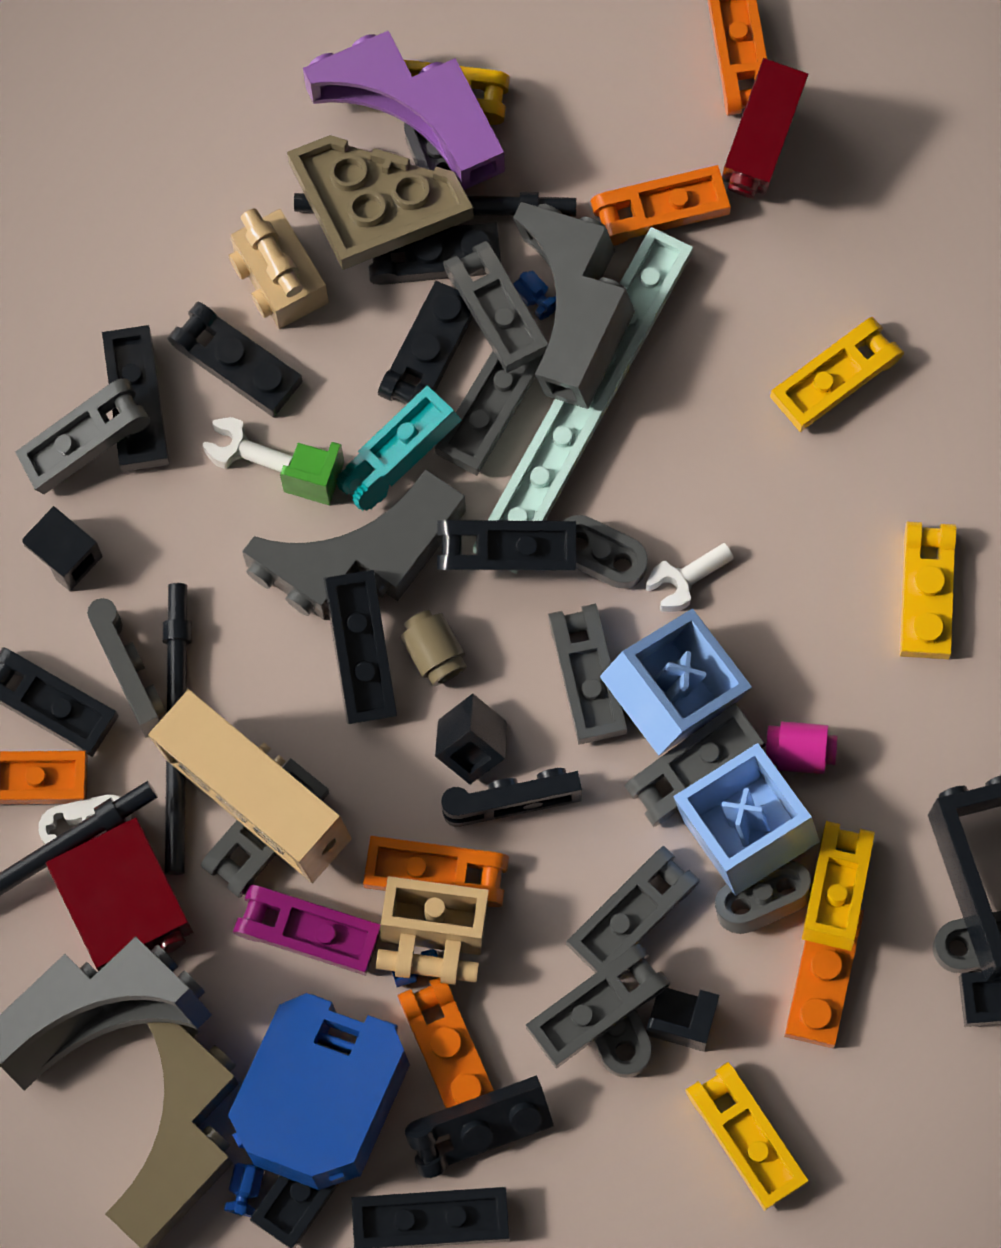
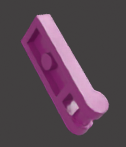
[233,885,381,976]

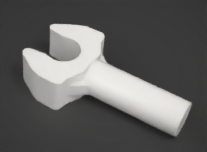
[203,417,293,472]
[646,543,734,612]

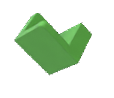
[280,442,344,505]

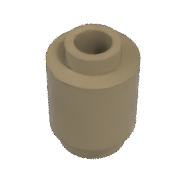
[400,610,467,686]

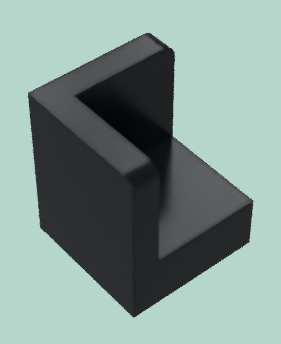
[22,506,103,591]
[435,693,507,785]
[646,988,720,1052]

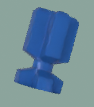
[513,270,556,320]
[224,1163,264,1217]

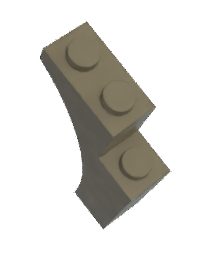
[105,1022,239,1248]

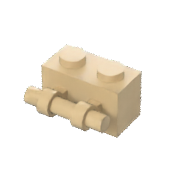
[228,208,329,329]
[376,876,489,985]

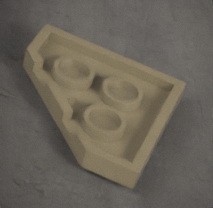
[287,135,474,270]

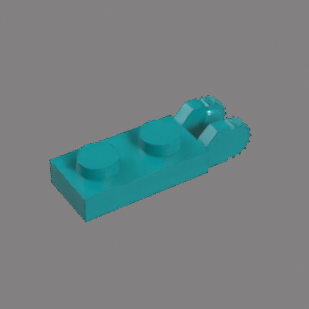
[336,385,462,511]

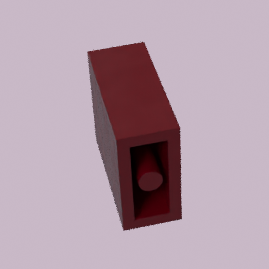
[722,58,809,199]
[45,817,194,971]

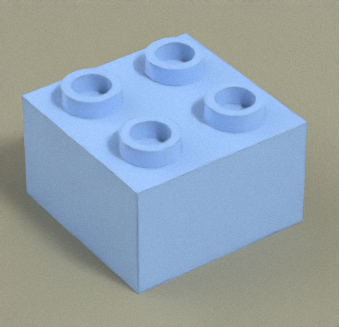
[600,608,752,756]
[673,743,820,896]

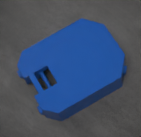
[228,993,410,1190]

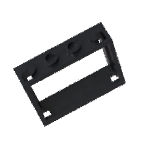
[928,775,1001,983]

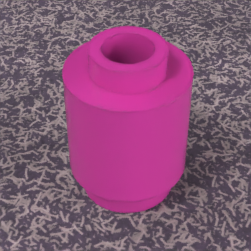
[766,721,838,774]

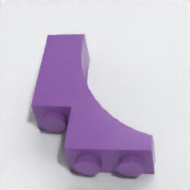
[303,30,505,190]

